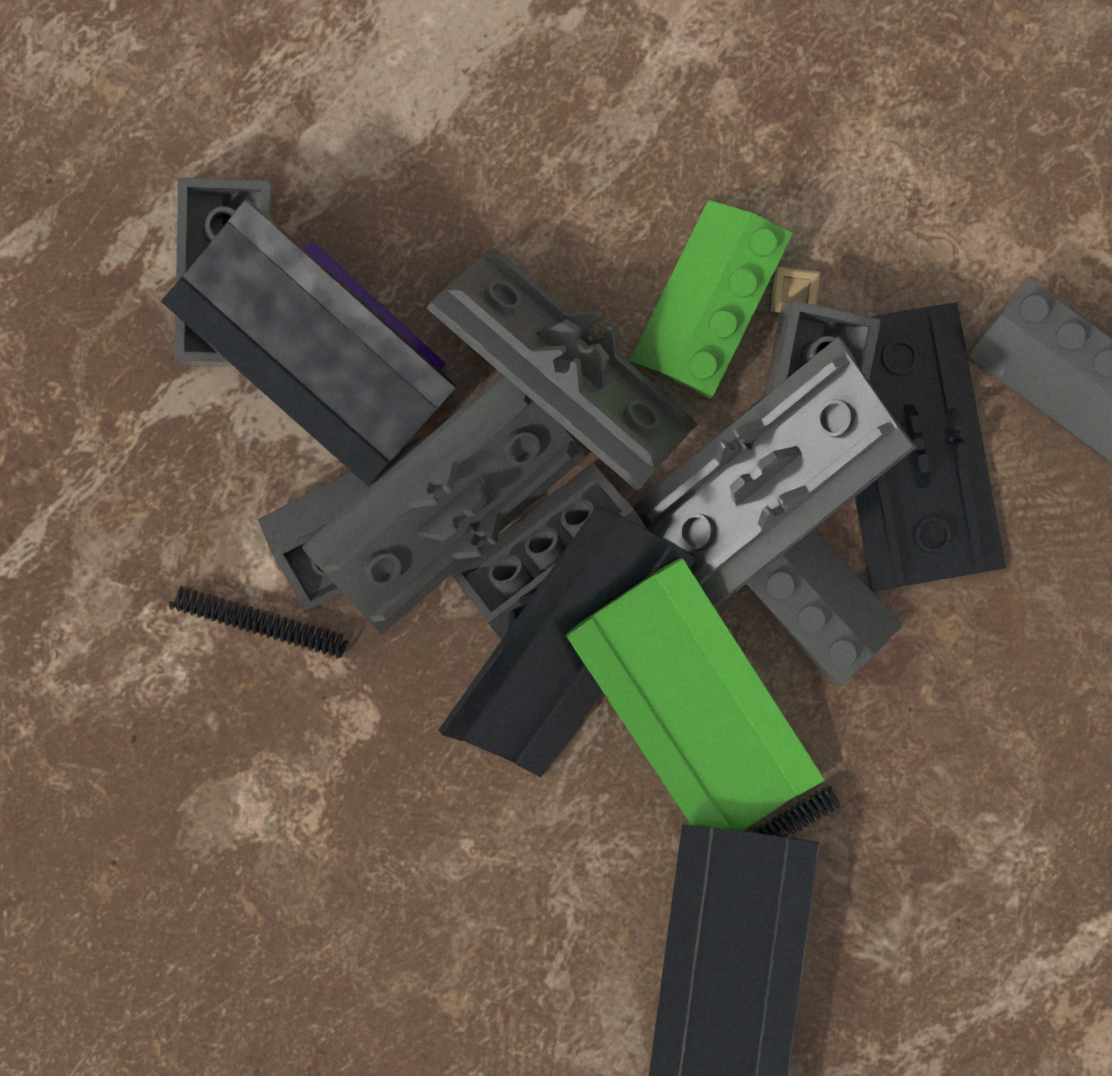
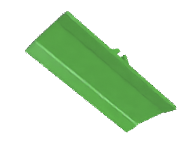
[565,557,825,831]

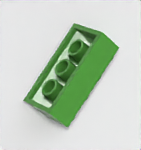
[629,200,793,401]

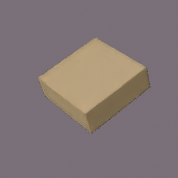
[770,266,820,313]

